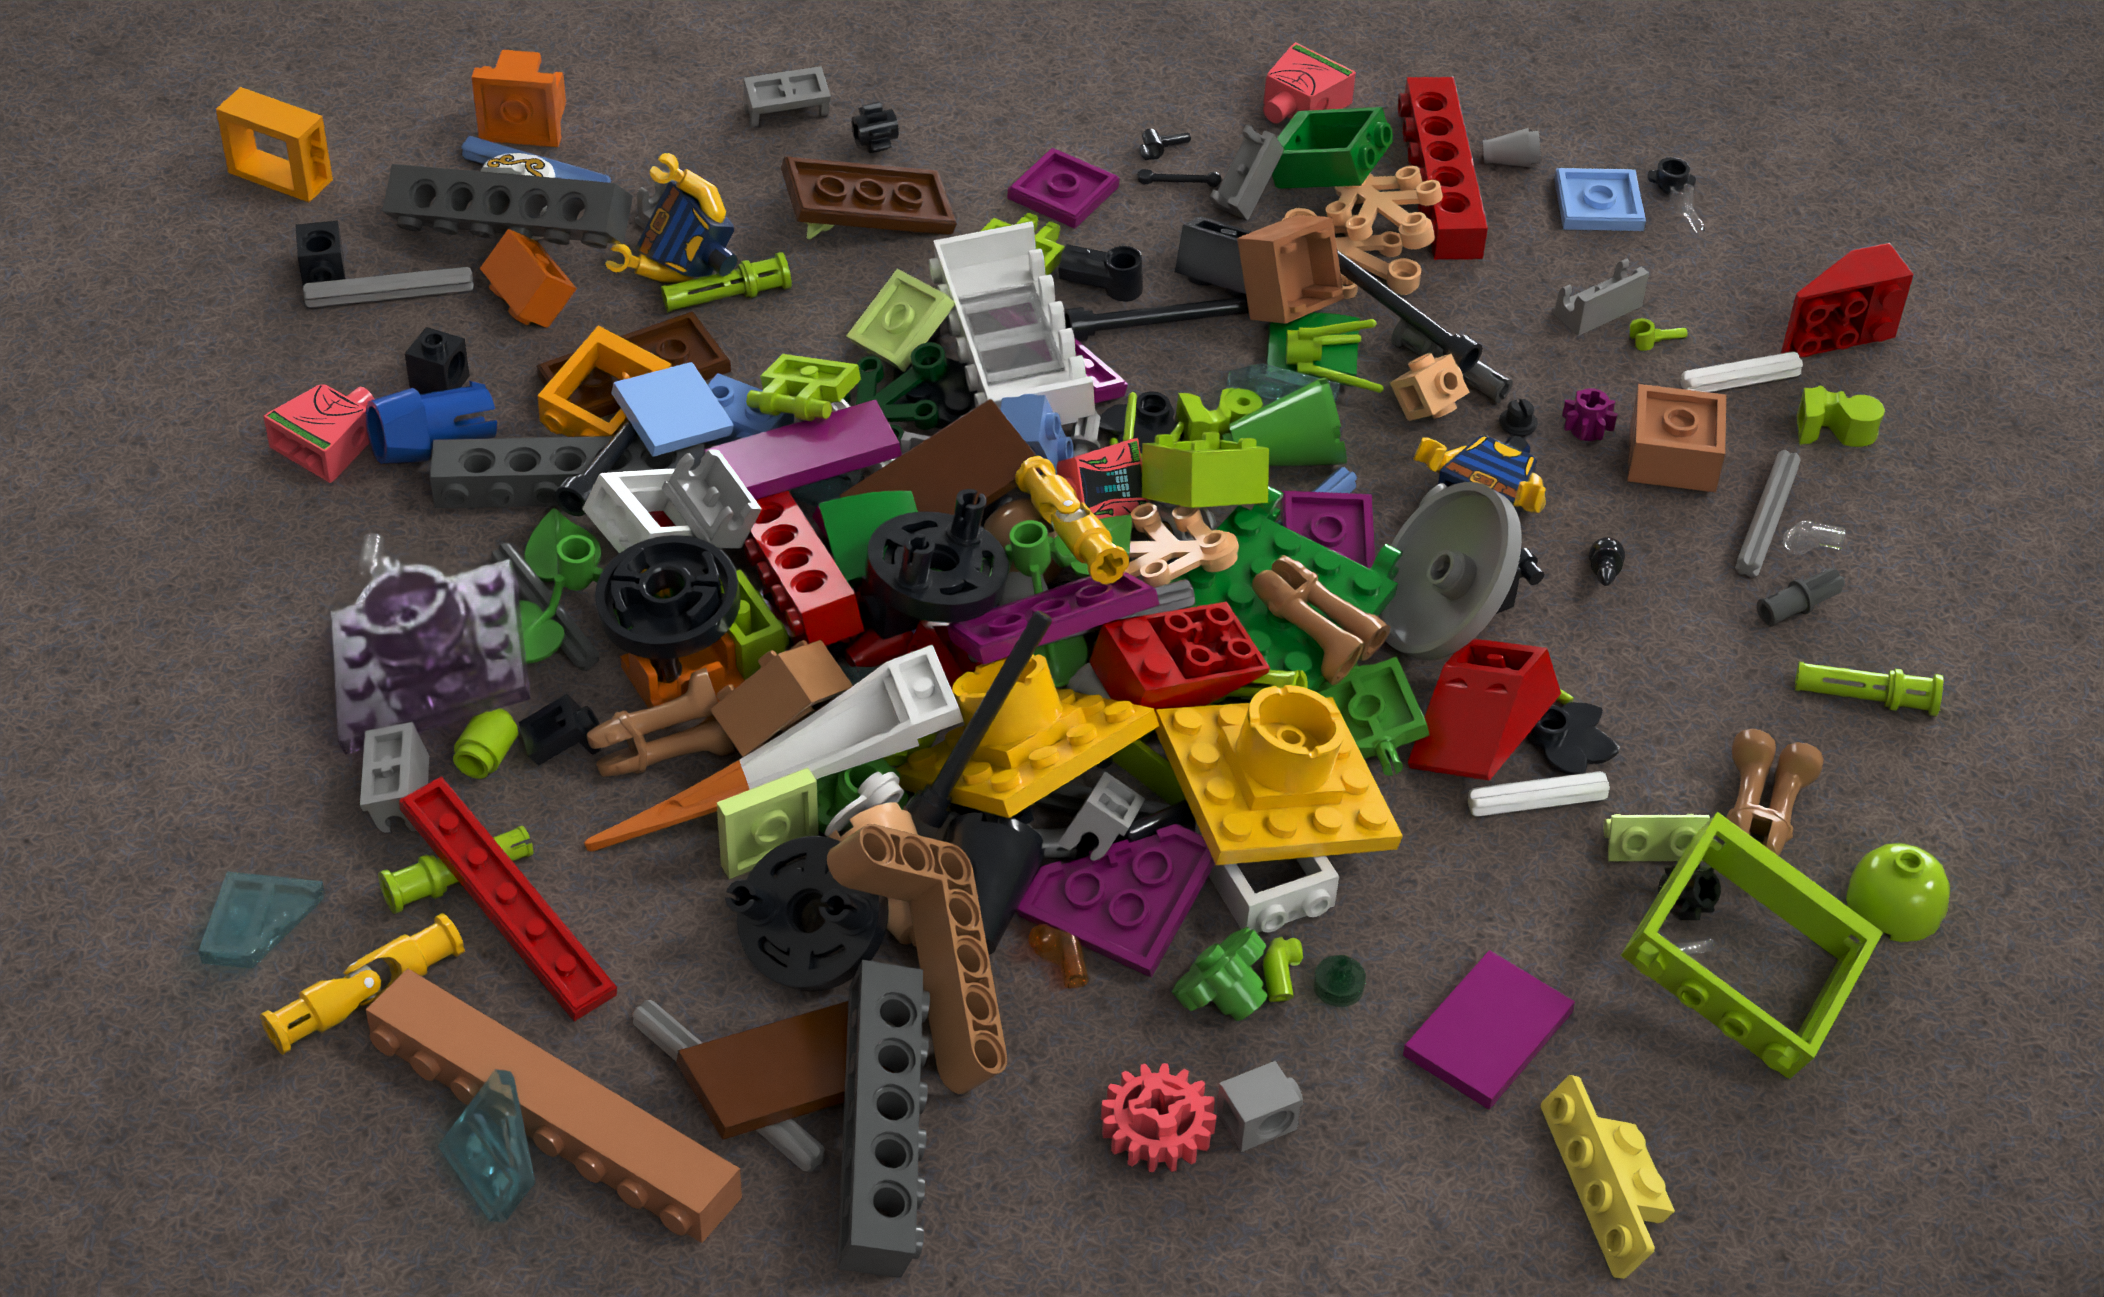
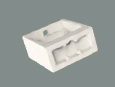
[582,468,722,553]
[1195,822,1339,933]

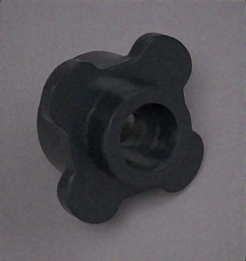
[1647,157,1696,195]

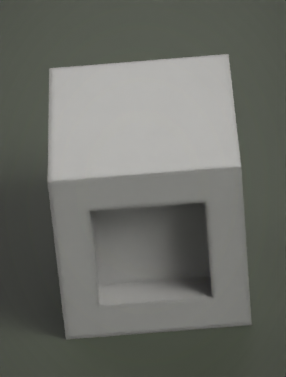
[1216,1061,1303,1152]

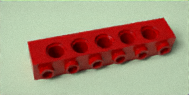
[1397,77,1488,260]
[743,490,864,646]

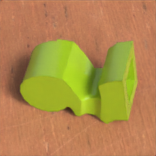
[1797,386,1885,447]
[1175,387,1263,441]

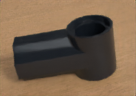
[1059,244,1143,302]

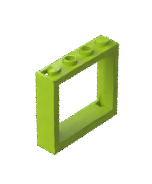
[1620,812,1883,1079]

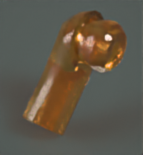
[1028,924,1089,989]

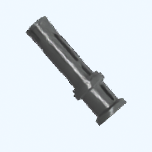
[1391,318,1513,403]

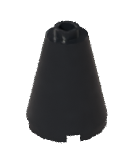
[947,812,1045,955]

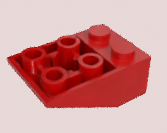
[1781,243,1914,357]
[1089,602,1270,711]
[1408,639,1561,781]

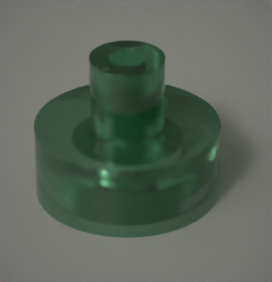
[1313,955,1366,1007]

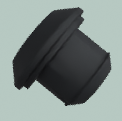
[1499,399,1538,436]

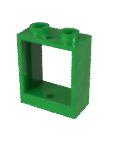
[1272,107,1393,188]

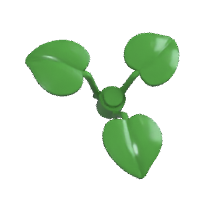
[481,508,669,664]
[935,514,1132,687]

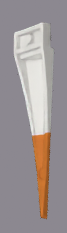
[584,645,964,852]

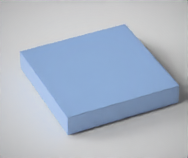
[1554,168,1646,231]
[611,362,734,457]

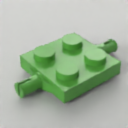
[1315,657,1430,776]

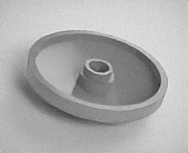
[1379,482,1522,661]

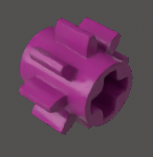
[1562,388,1618,441]

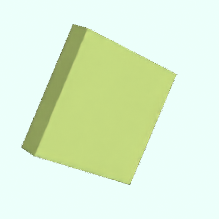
[846,269,955,372]
[717,768,819,879]

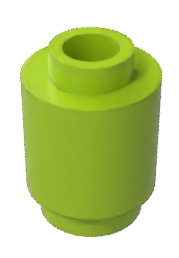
[453,707,518,779]

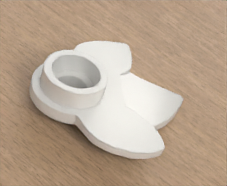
[825,772,904,837]

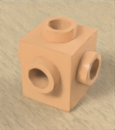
[1390,353,1470,421]

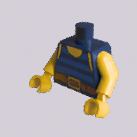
[605,153,738,283]
[1413,436,1546,517]

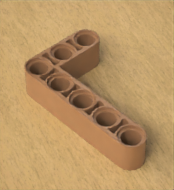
[827,824,1007,1094]

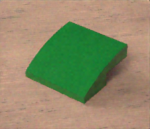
[1264,312,1360,388]
[819,491,935,588]

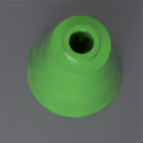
[1222,378,1347,466]

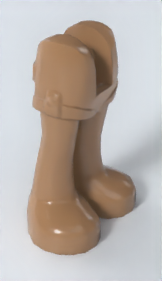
[1252,555,1391,685]
[587,667,735,777]
[1726,729,1824,856]

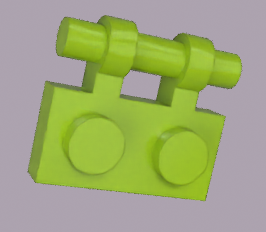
[746,354,861,421]

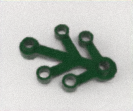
[844,342,948,447]

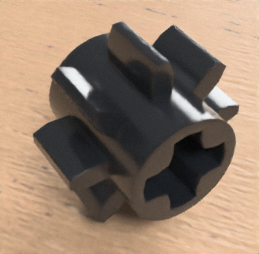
[851,101,899,153]
[1658,858,1721,920]

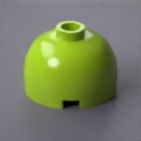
[1846,843,1950,942]

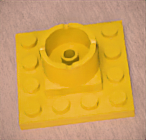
[896,654,1159,818]
[1155,685,1403,865]

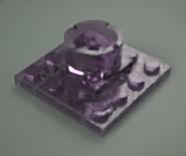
[331,559,531,755]

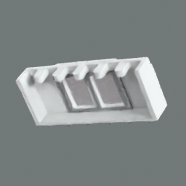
[928,221,1095,425]

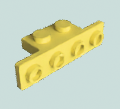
[1541,1075,1675,1279]

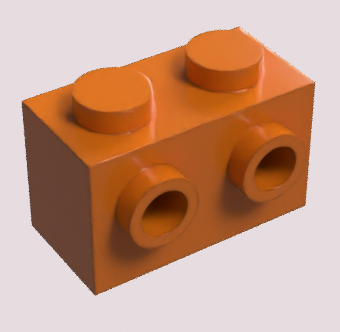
[480,229,577,328]

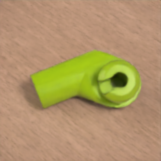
[1263,937,1303,1002]

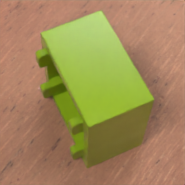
[1142,432,1269,508]

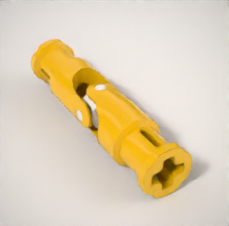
[1015,456,1129,585]
[260,913,465,1055]

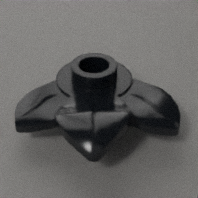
[1099,391,1184,454]
[1527,702,1620,775]

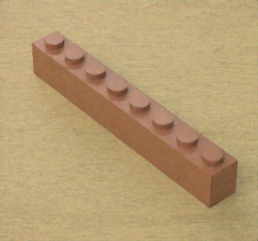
[366,969,742,1243]

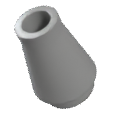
[1482,128,1541,168]

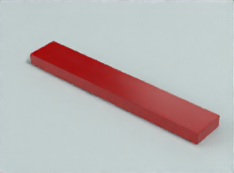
[399,776,617,1022]

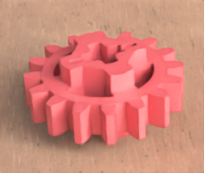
[1101,1063,1217,1172]

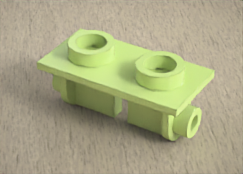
[1603,814,1710,861]

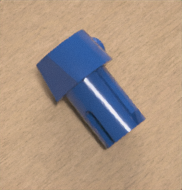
[366,381,497,464]

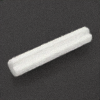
[1680,352,1803,393]
[1468,771,1610,817]

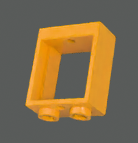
[216,87,333,202]
[537,325,672,437]

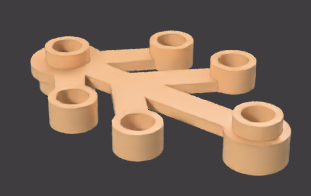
[1326,166,1443,249]
[1282,208,1421,299]
[1125,503,1239,587]

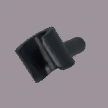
[1139,129,1191,160]

